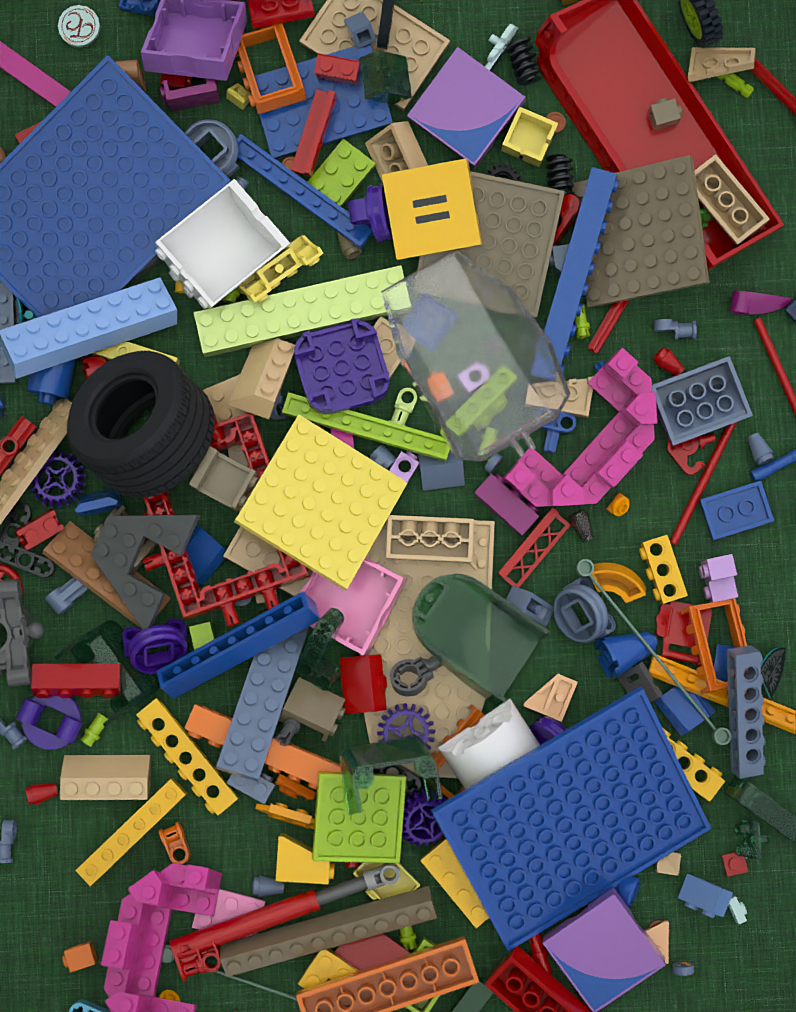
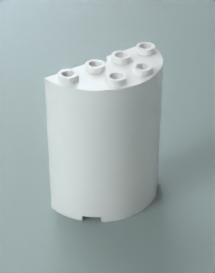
[155,179,290,309]
[438,699,540,789]

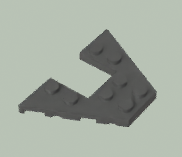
[91,514,200,630]

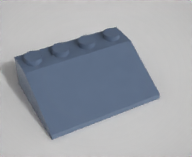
[652,356,753,446]

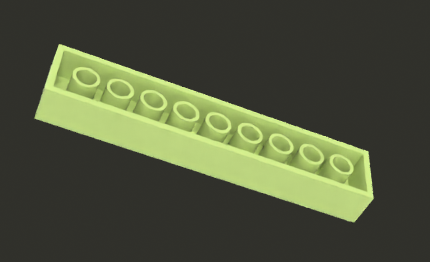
[194,265,411,357]

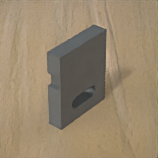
[618,662,663,702]

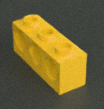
[639,535,688,604]

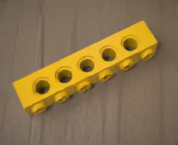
[136,698,240,815]
[663,728,725,802]
[75,778,188,886]

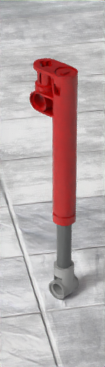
[170,863,400,981]

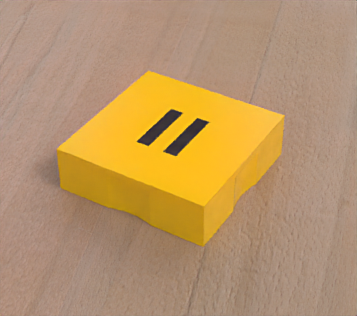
[381,159,483,260]

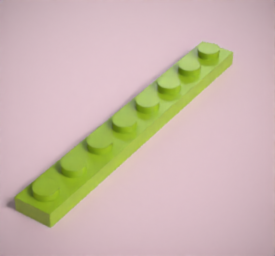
[282,392,452,462]

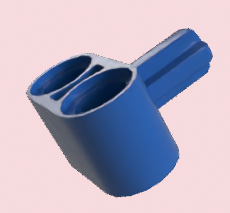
[535,409,576,453]

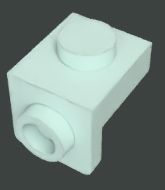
[728,894,747,924]

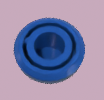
[614,877,640,906]

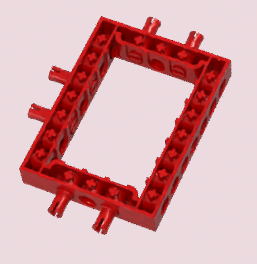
[138,406,310,627]

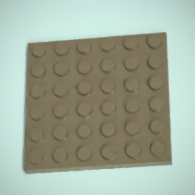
[572,155,709,308]
[413,171,565,317]

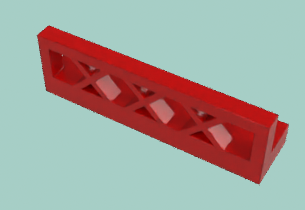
[291,89,337,177]
[497,507,571,588]

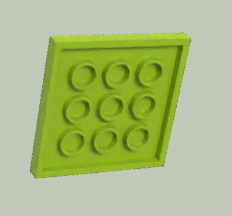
[312,772,406,863]

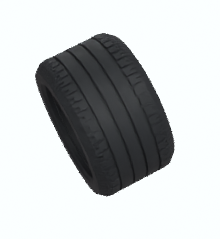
[67,351,215,498]

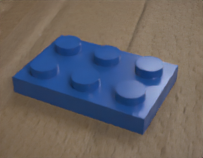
[699,481,774,541]

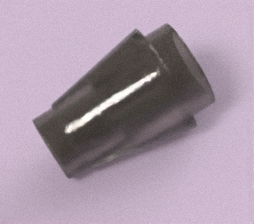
[569,509,594,543]

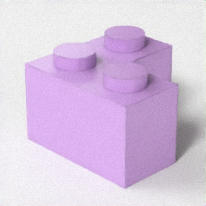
[698,554,738,603]

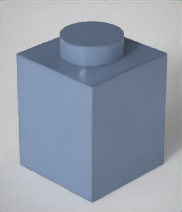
[344,11,377,49]

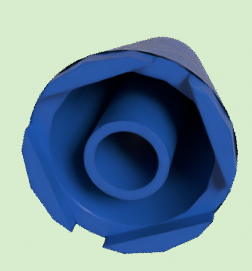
[595,632,658,679]

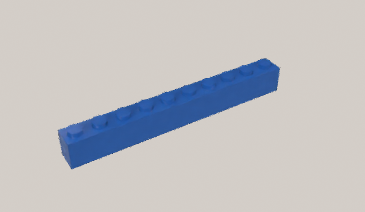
[532,167,619,381]

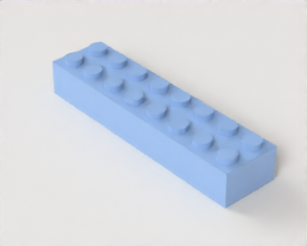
[0,277,177,379]

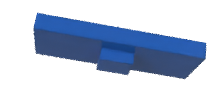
[713,644,734,682]

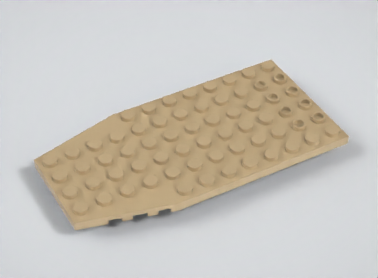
[360,515,495,778]

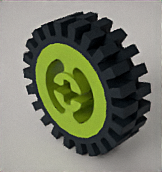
[677,0,723,48]

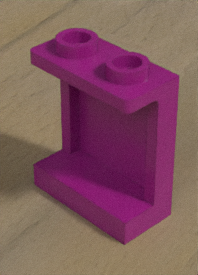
[160,78,220,112]

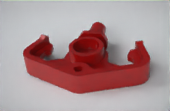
[667,433,716,476]

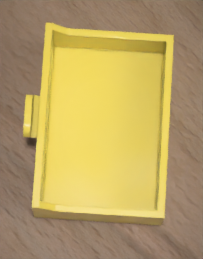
[353,862,420,901]

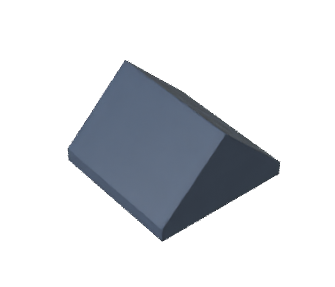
[418,443,465,491]

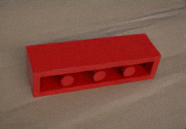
[31,664,121,698]

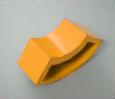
[591,563,646,603]

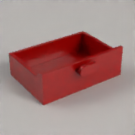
[340,654,387,714]

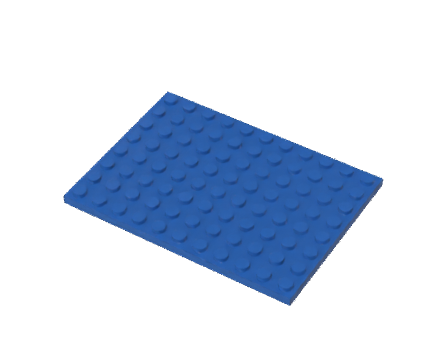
[0,55,231,318]
[431,687,711,951]

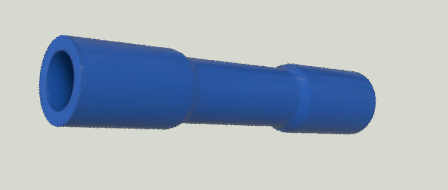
[750,448,796,482]

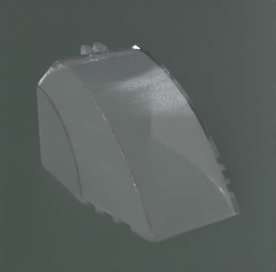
[381,249,570,461]

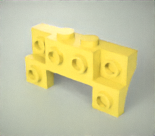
[237,235,323,303]

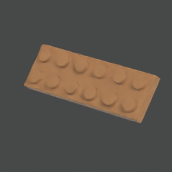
[42,521,171,630]

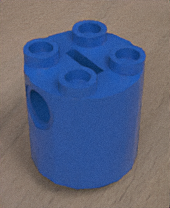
[26,358,77,405]

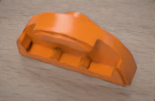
[275,774,316,801]

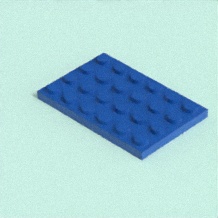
[254,43,393,159]

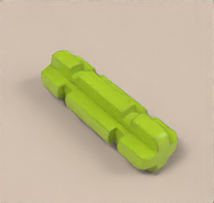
[716,73,754,98]

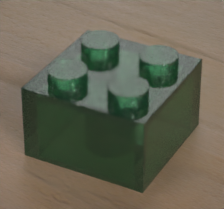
[360,50,412,105]

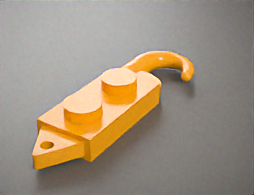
[255,803,315,829]

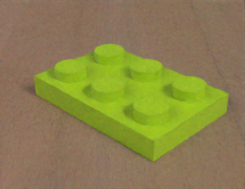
[308,139,376,207]

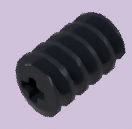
[507,37,542,86]
[546,154,575,196]

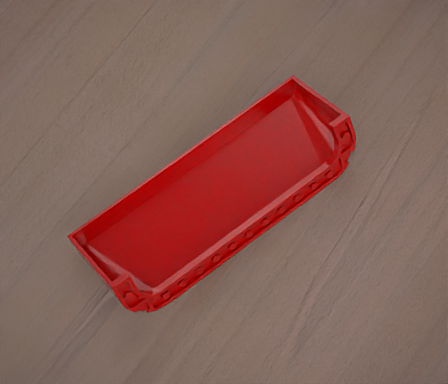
[535,0,784,271]

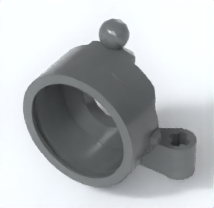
[0,579,44,687]

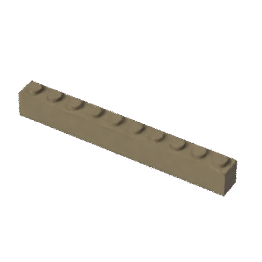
[220,886,437,977]

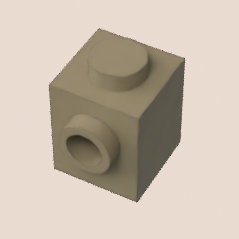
[648,98,682,131]

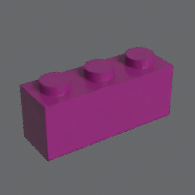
[474,473,539,536]

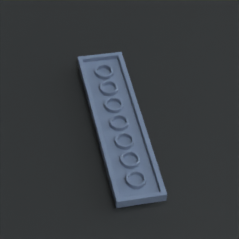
[216,626,310,782]

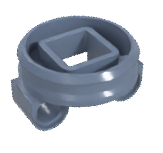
[185,119,240,178]
[554,577,616,643]

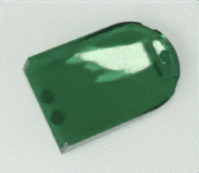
[412,574,551,706]

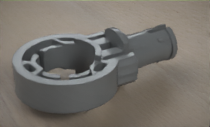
[390,650,449,697]

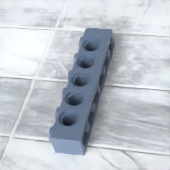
[727,645,766,779]

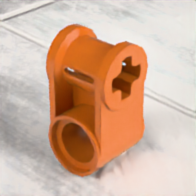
[158,821,191,864]

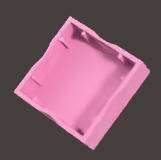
[300,557,408,655]

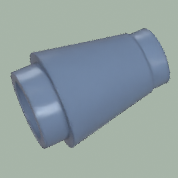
[747,433,774,466]
[252,875,284,897]

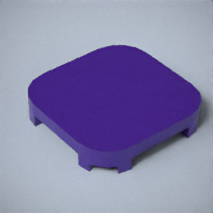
[294,318,390,414]

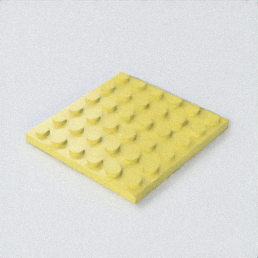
[234,415,407,590]

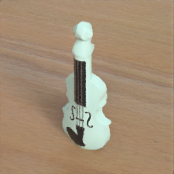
[485,24,519,72]

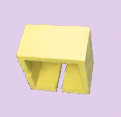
[501,107,558,168]

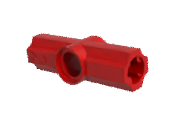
[0,416,37,477]

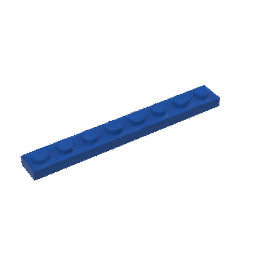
[237,134,373,249]

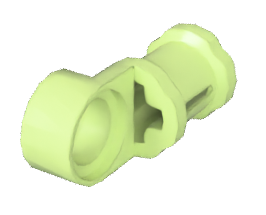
[389,388,417,426]

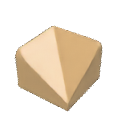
[655,852,681,875]

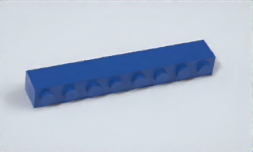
[156,591,321,699]

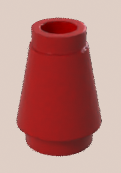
[653,347,685,376]
[25,783,58,806]

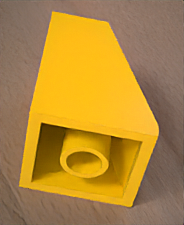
[276,833,335,884]

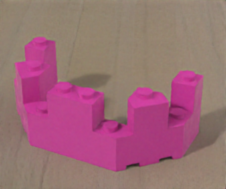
[502,348,657,507]
[101,863,222,1012]

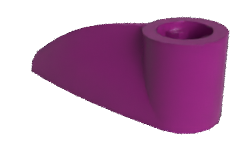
[730,291,792,315]

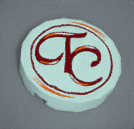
[58,5,101,48]

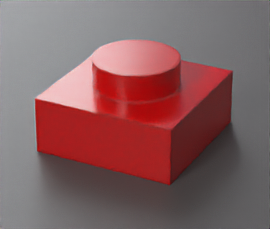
[721,850,748,877]

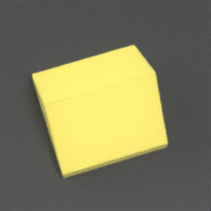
[226,83,251,110]

